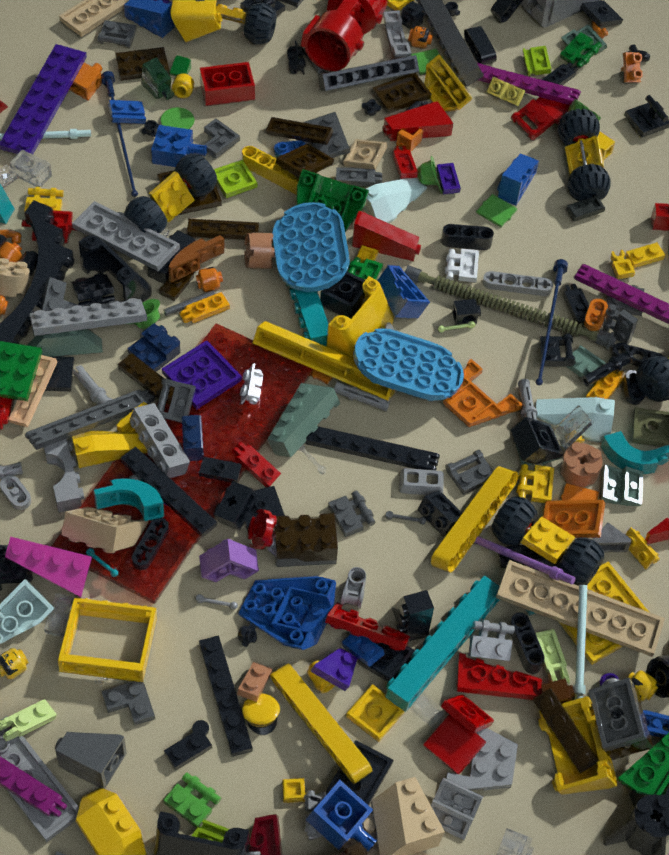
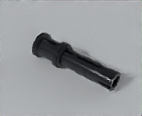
[582,349,635,387]

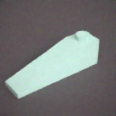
[363,177,427,223]
[0,579,55,644]

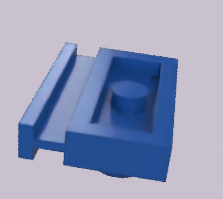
[108,100,146,124]

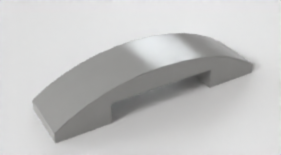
[383,11,412,57]

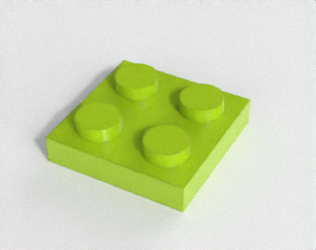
[214,159,258,198]

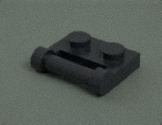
[540,334,576,367]

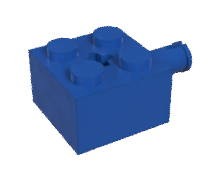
[151,125,207,167]
[305,780,377,852]

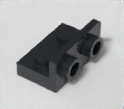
[417,490,463,536]

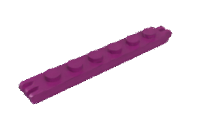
[477,63,581,105]
[574,264,669,324]
[0,756,67,817]

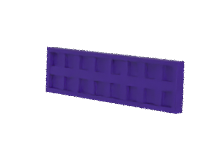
[0,44,87,158]

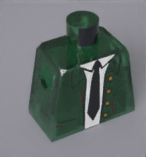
[141,57,174,100]

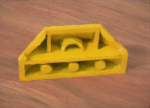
[424,55,472,112]
[76,788,147,855]

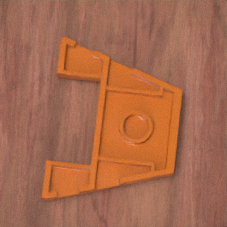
[443,359,523,427]

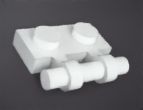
[445,249,479,283]

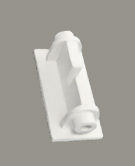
[240,364,263,404]

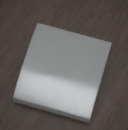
[431,778,483,840]

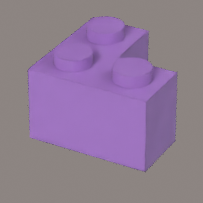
[199,539,259,582]

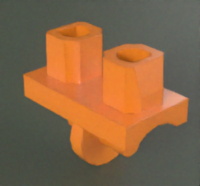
[621,52,643,83]

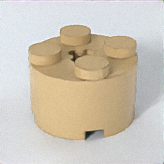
[0,258,30,297]

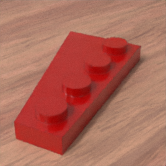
[325,602,410,651]
[457,653,542,700]

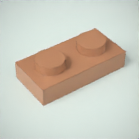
[237,662,273,702]

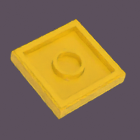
[346,684,405,742]

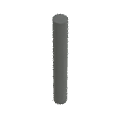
[163,290,215,316]

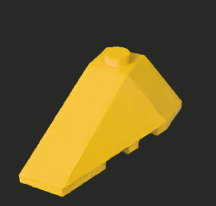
[72,431,148,468]

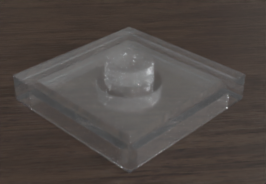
[553,405,594,449]

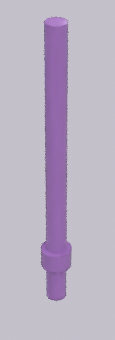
[474,536,576,585]

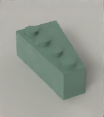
[267,383,340,458]

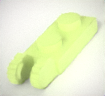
[535,629,570,684]
[0,699,57,741]

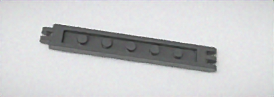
[25,390,155,450]

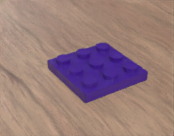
[162,340,242,410]

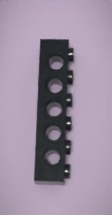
[318,55,419,91]

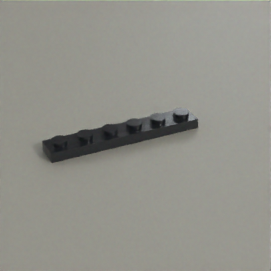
[121,446,217,538]
[199,635,253,757]

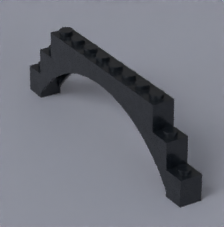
[0,200,75,344]

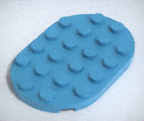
[273,202,350,292]
[353,329,464,401]

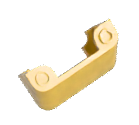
[171,0,222,42]
[327,276,394,358]
[538,696,618,795]

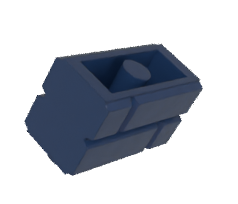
[182,415,204,461]

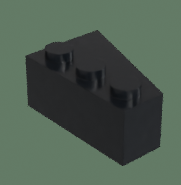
[392,590,434,642]

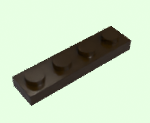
[265,117,333,145]
[187,219,259,240]
[117,353,175,406]
[532,687,599,774]

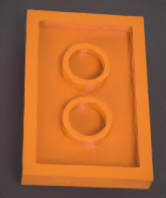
[543,500,605,538]

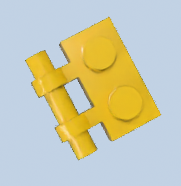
[24,187,64,211]
[516,464,554,503]

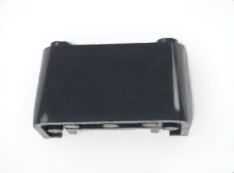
[78,235,152,302]
[154,811,249,855]

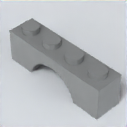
[44,439,85,512]

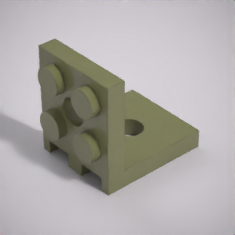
[632,407,669,447]

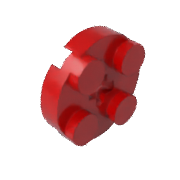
[248,509,277,550]

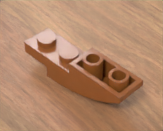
[169,235,225,282]

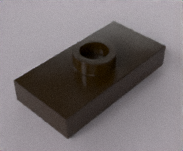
[159,273,194,301]

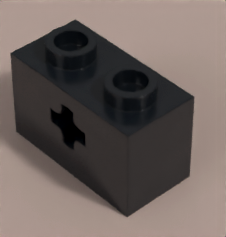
[214,481,258,531]

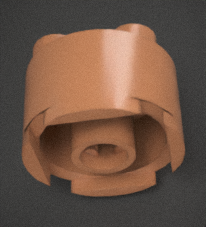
[244,232,275,269]
[560,442,603,488]

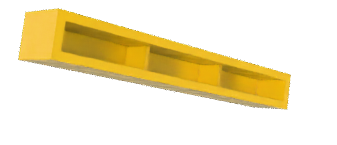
[252,321,396,401]

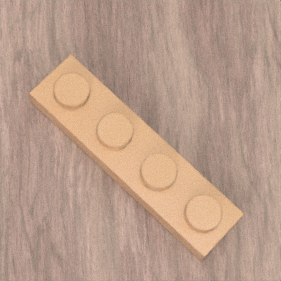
[8,355,57,427]

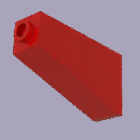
[382,101,454,141]
[352,211,421,261]

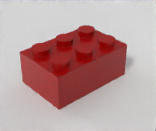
[200,62,255,106]

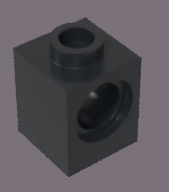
[452,299,481,325]

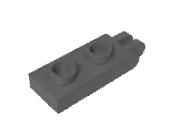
[336,167,383,187]

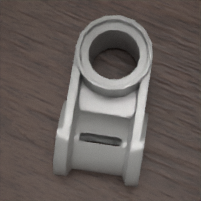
[341,567,366,609]

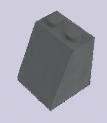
[55,732,127,789]

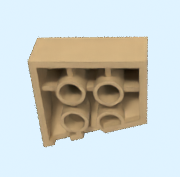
[62,507,149,553]
[371,777,445,855]

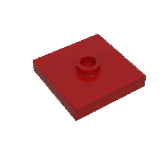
[440,694,494,734]

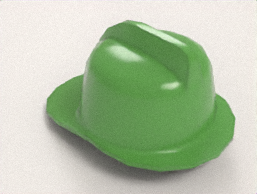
[417,156,442,194]
[128,299,160,329]

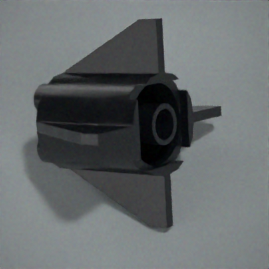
[604,790,669,855]

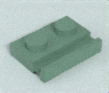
[567,345,606,385]

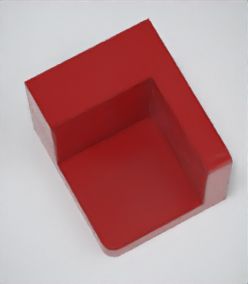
[651,203,669,231]

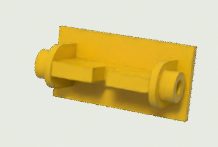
[625,527,660,570]

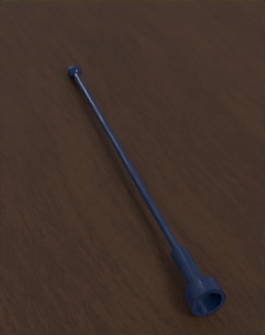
[101,71,138,197]
[535,259,568,386]

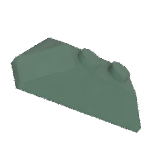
[27,329,103,356]

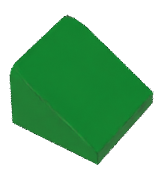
[170,55,191,76]

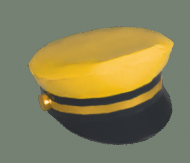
[242,693,280,735]

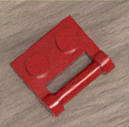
[511,99,555,140]

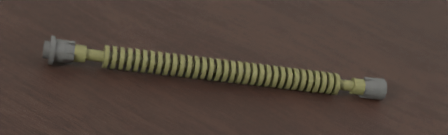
[405,265,617,350]

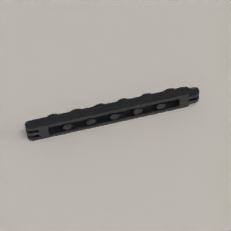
[305,426,440,470]

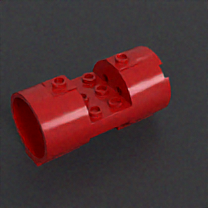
[301,0,387,71]

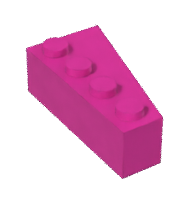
[5,536,92,598]

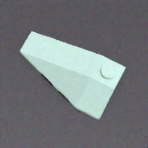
[536,397,615,443]

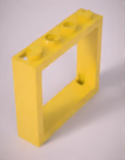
[58,598,157,682]

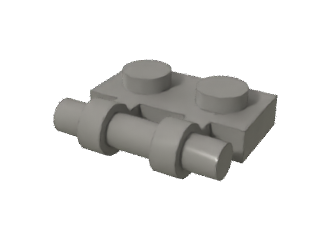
[468,620,515,661]

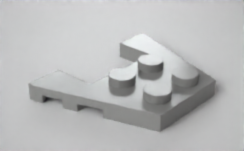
[446,728,518,791]

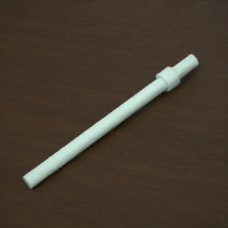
[0,129,91,140]
[573,585,587,700]

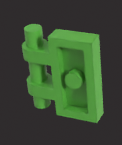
[164,772,221,828]

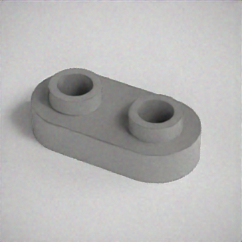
[0,475,31,510]

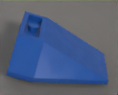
[238,576,336,650]

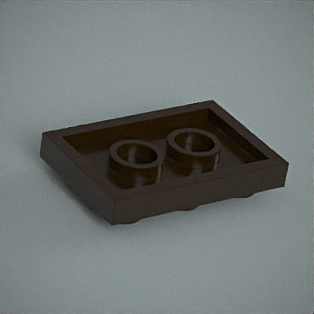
[115,47,170,81]
[372,72,432,114]
[275,143,334,178]

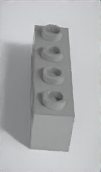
[130,403,190,478]

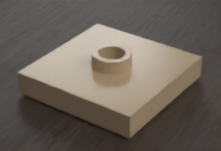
[343,139,387,170]

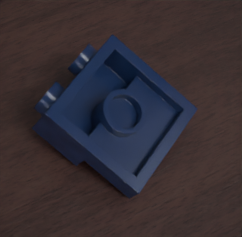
[127,323,180,372]

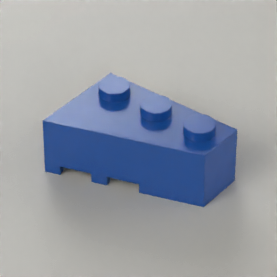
[124,0,175,38]
[497,153,539,206]
[377,265,430,318]

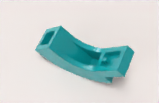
[601,431,669,474]
[94,479,164,521]

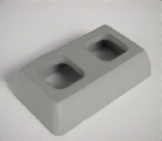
[399,468,444,495]

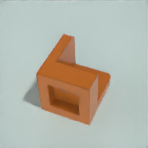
[396,129,423,151]

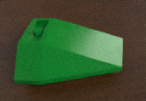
[297,169,369,233]

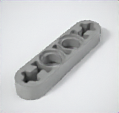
[483,271,553,296]

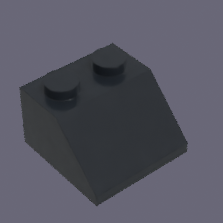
[320,271,365,319]
[510,417,564,465]

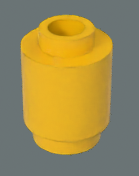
[307,661,335,693]

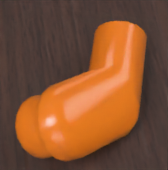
[592,21,608,39]
[0,229,22,244]

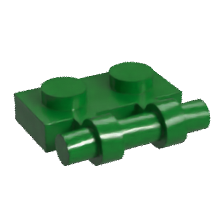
[560,32,602,68]
[348,257,383,280]

